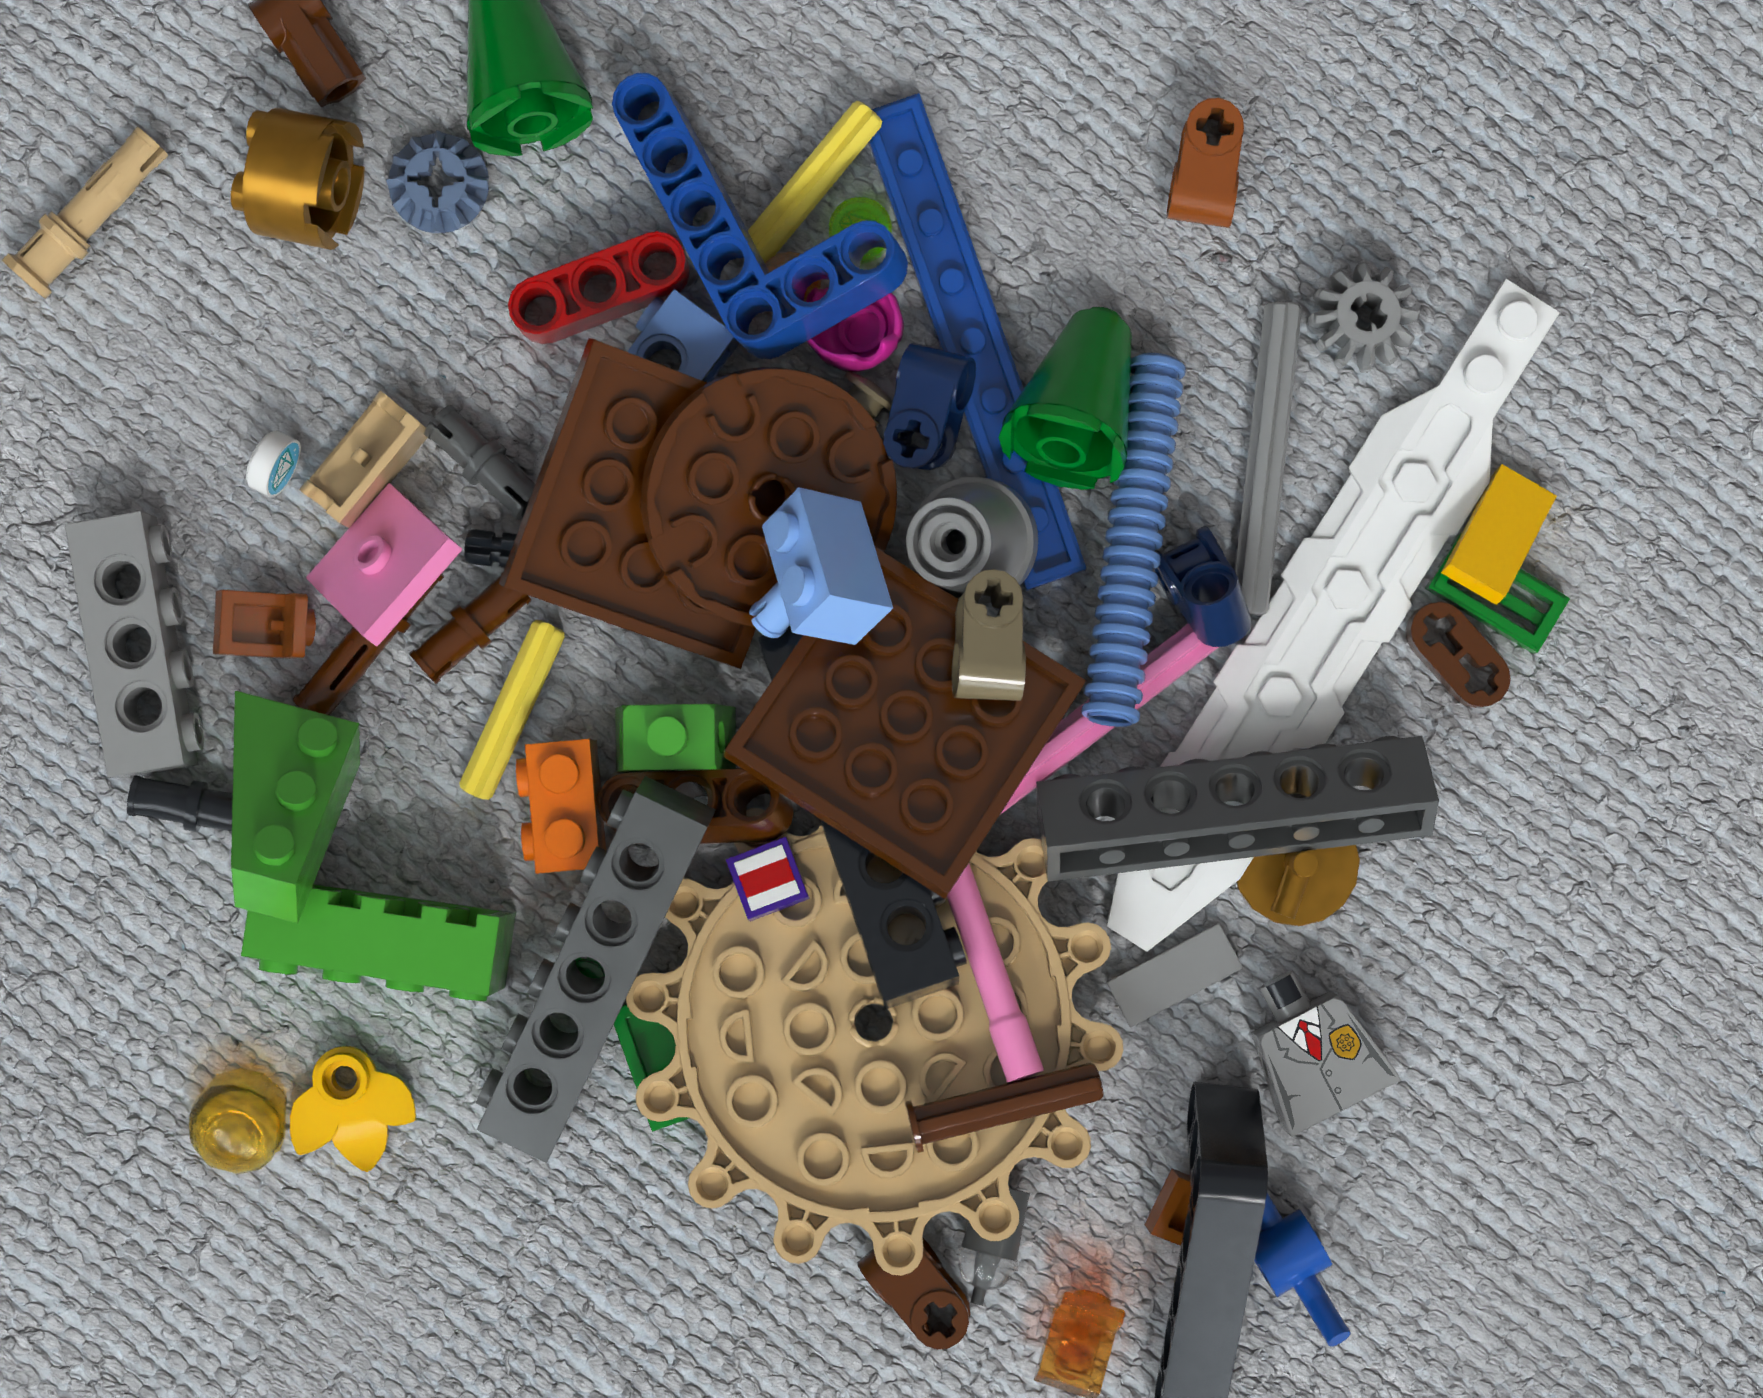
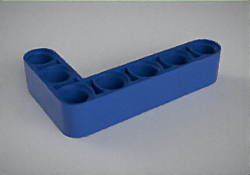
[612,73,908,359]

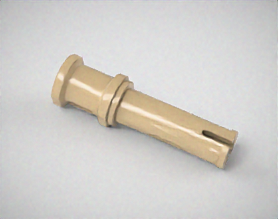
[2,126,168,299]

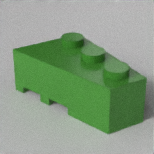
[231,691,360,923]

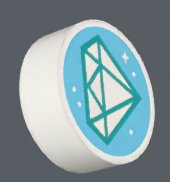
[246,430,301,498]

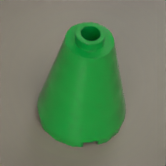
[467,0,593,157]
[998,307,1132,490]

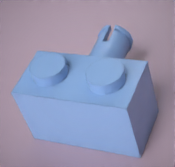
[749,487,893,645]

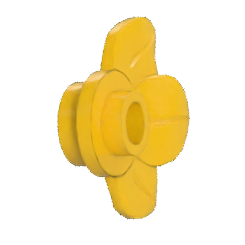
[290,1046,416,1172]

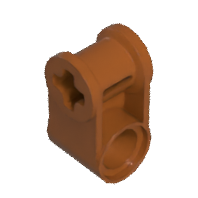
[1166,98,1244,228]

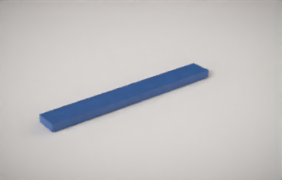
[868,93,1087,591]

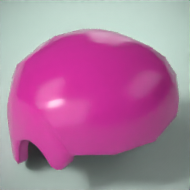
[806,287,904,372]

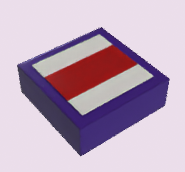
[726,837,810,922]

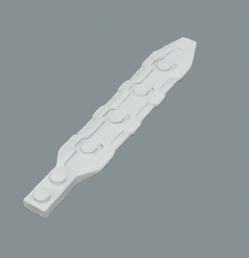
[1106,279,1560,952]

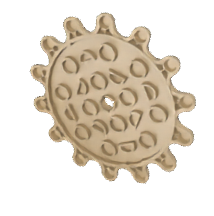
[626,808,1124,1276]

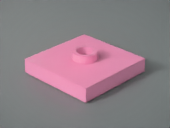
[306,483,462,647]

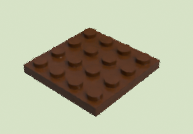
[499,338,785,669]
[724,547,1086,899]

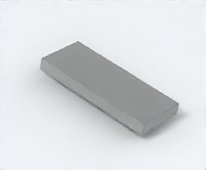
[1106,923,1243,1028]

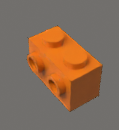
[516,739,606,874]

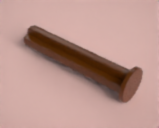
[905,1063,1103,1153]

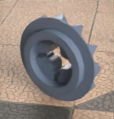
[386,130,489,234]

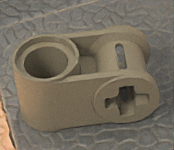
[952,569,1026,701]

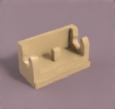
[299,390,427,528]

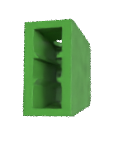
[615,704,737,772]

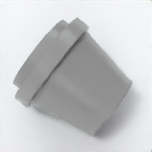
[906,477,1038,604]

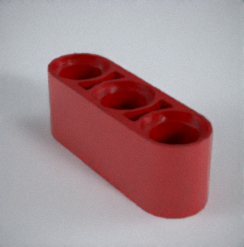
[508,231,690,344]

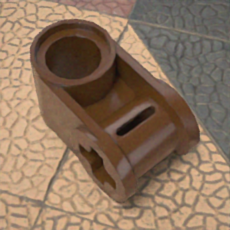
[857,1236,971,1350]

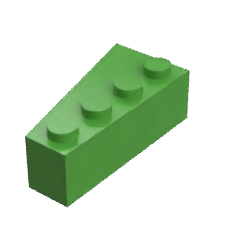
[241,884,516,1001]

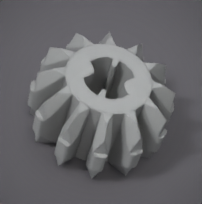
[1308,262,1420,373]

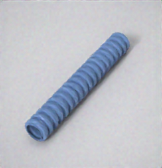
[1081,353,1186,727]

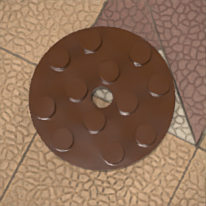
[641,367,897,627]

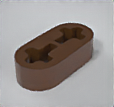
[1405,602,1511,708]

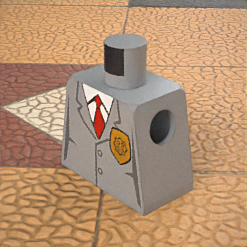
[1251,971,1401,1137]

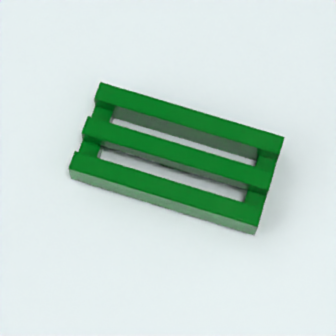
[1425,533,1570,654]

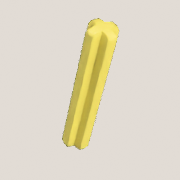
[748,101,882,264]
[459,620,565,800]

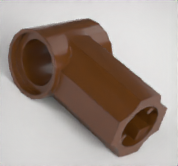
[248,0,366,108]

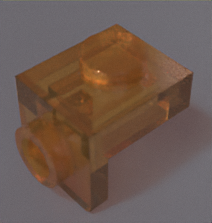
[1034,1290,1126,1398]

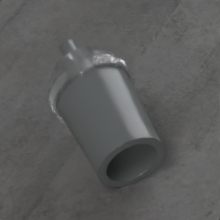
[956,1188,1030,1306]

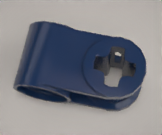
[883,343,976,470]
[1153,526,1252,647]

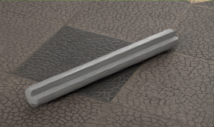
[1235,301,1302,615]

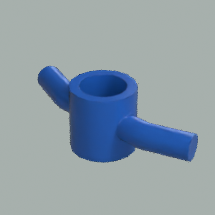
[1254,1193,1351,1347]

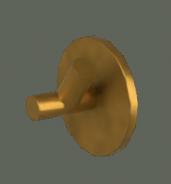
[1236,845,1360,926]

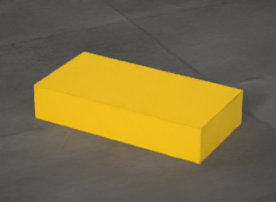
[1441,464,1557,605]

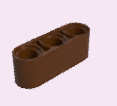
[597,769,794,845]

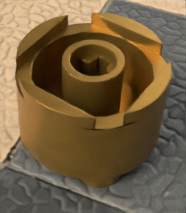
[231,108,365,250]

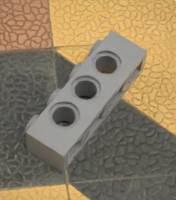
[65,511,204,778]

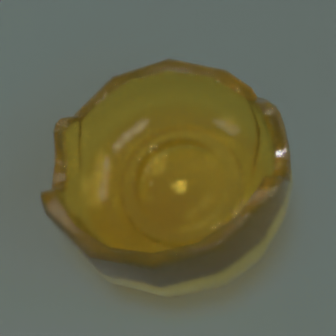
[189,1068,287,1175]

